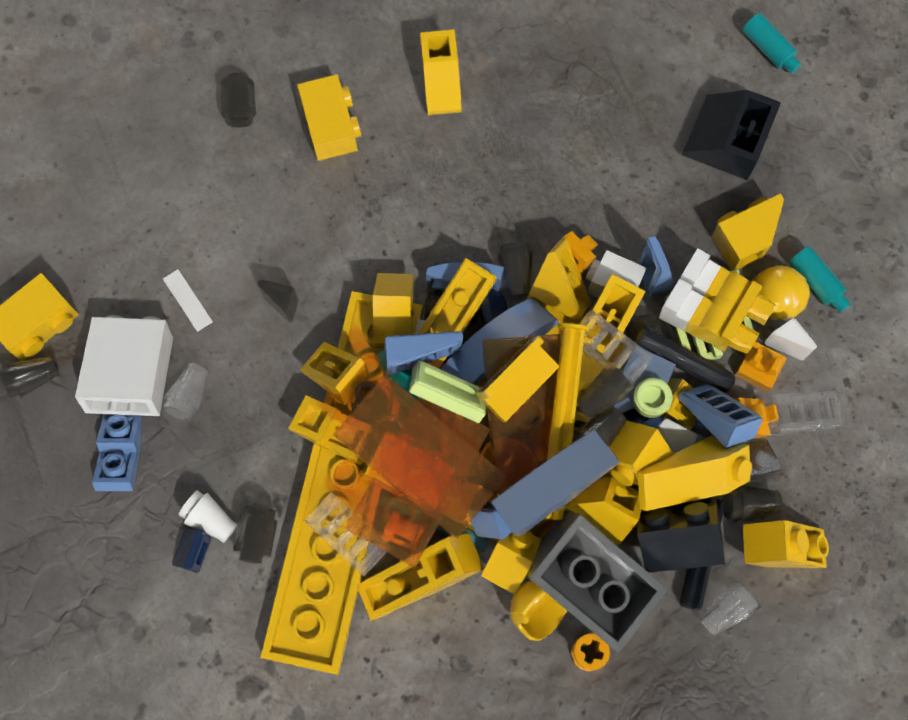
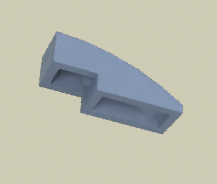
[491,430,620,535]

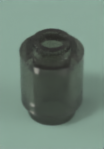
[220,73,256,128]
[232,505,278,564]

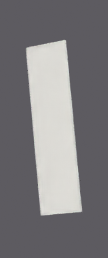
[163,269,213,332]

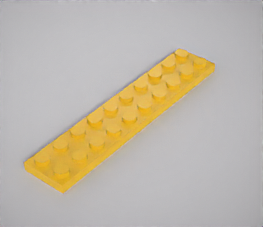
[260,291,423,675]

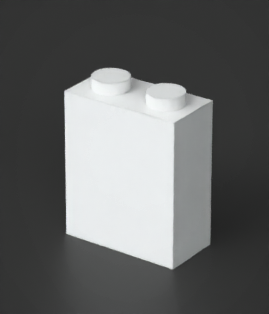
[75,315,173,416]

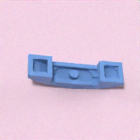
[433,298,558,419]

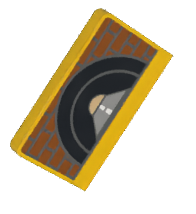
[475,336,560,422]

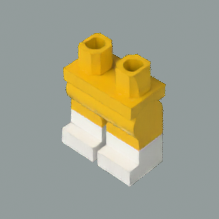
[659,248,776,354]

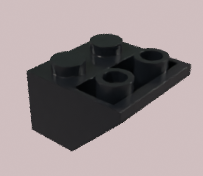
[682,90,781,180]
[637,496,725,573]

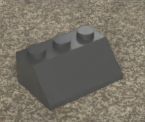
[527,509,668,653]

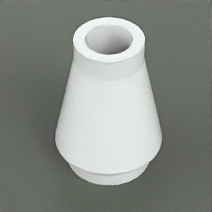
[178,490,238,543]

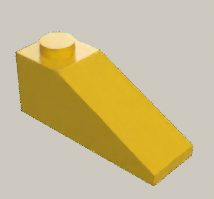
[638,436,752,511]
[359,533,485,621]

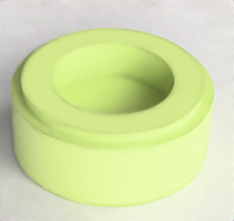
[632,378,673,418]

